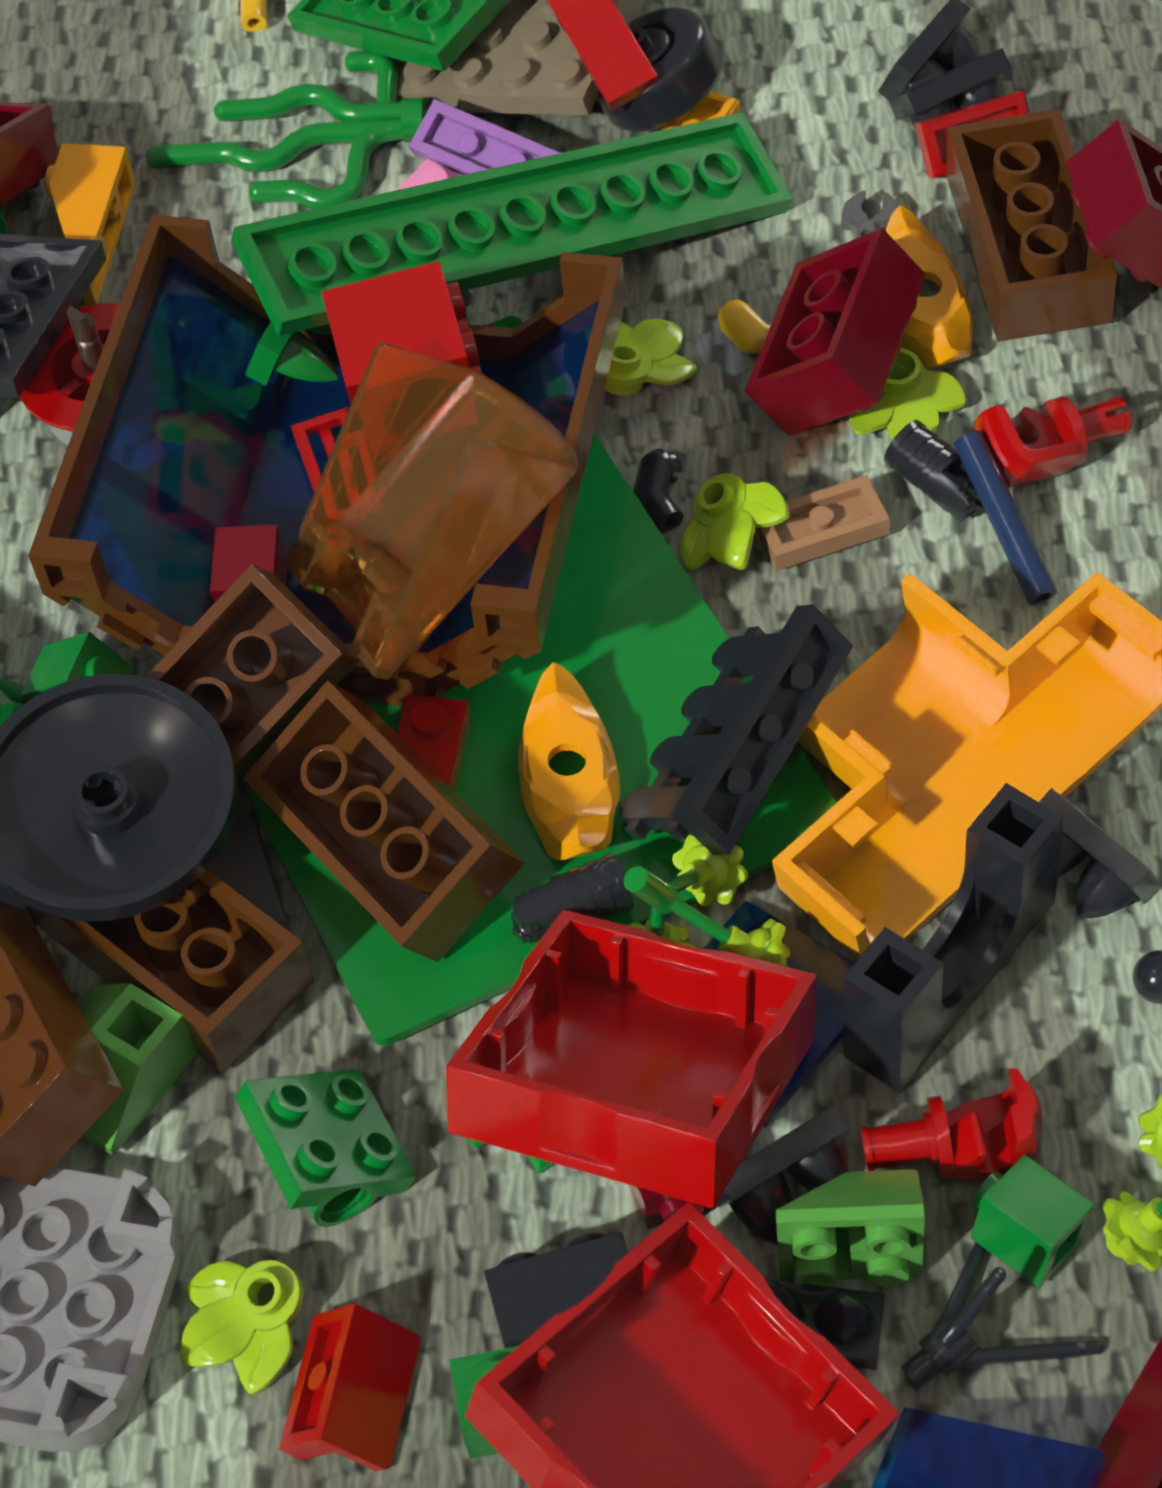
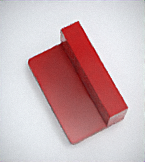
[279,1303,421,1472]

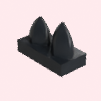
[878,0,981,109]
[888,48,1012,129]
[1039,788,1162,919]
[717,1105,850,1246]
[765,1279,885,1371]

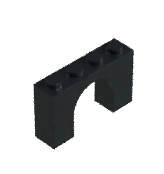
[843,783,1064,1093]

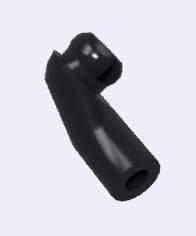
[633,448,684,534]

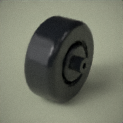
[596,7,723,132]

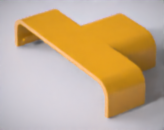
[772,571,1162,959]

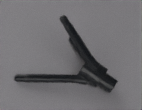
[900,1242,1104,1389]

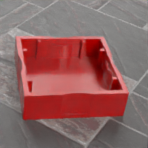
[446,910,817,1209]
[465,1202,900,1488]

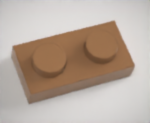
[755,475,890,571]

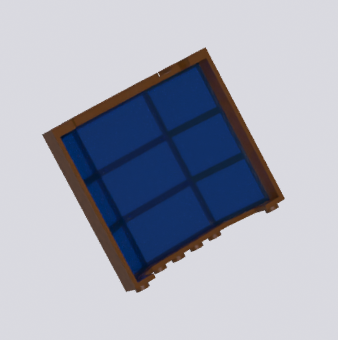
[28,215,626,707]

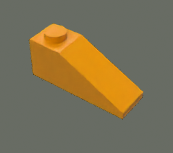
[45,143,136,306]

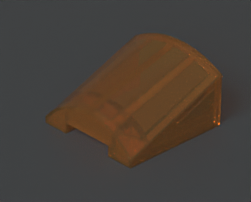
[285,342,579,680]

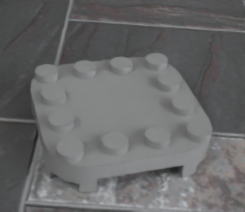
[0,1167,183,1452]

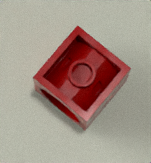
[321,261,488,457]

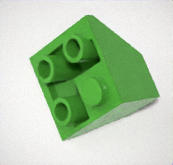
[77,983,197,1156]
[776,1169,925,1287]

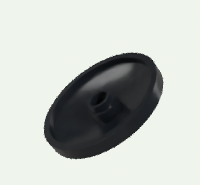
[0,674,238,922]

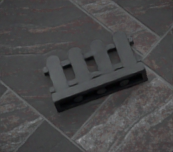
[618,604,853,855]

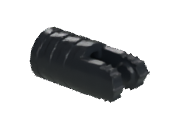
[884,419,983,522]
[511,853,634,944]

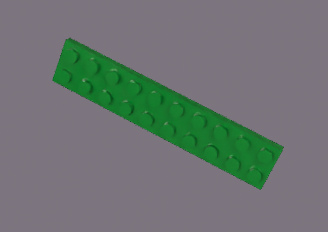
[231,112,793,336]

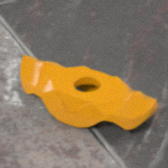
[886,205,973,370]
[518,662,621,861]

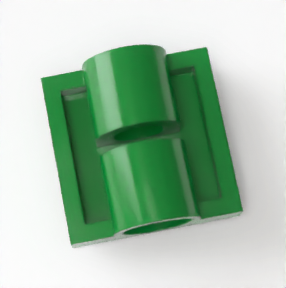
[235,1068,416,1227]

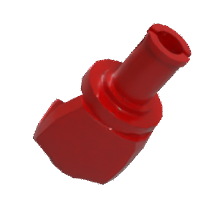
[974,396,1132,489]
[860,1068,1042,1182]

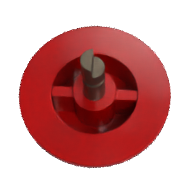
[20,304,178,453]

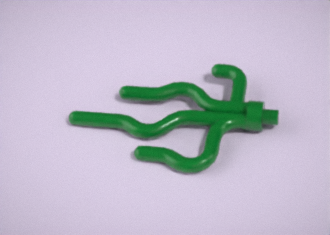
[146,50,429,209]

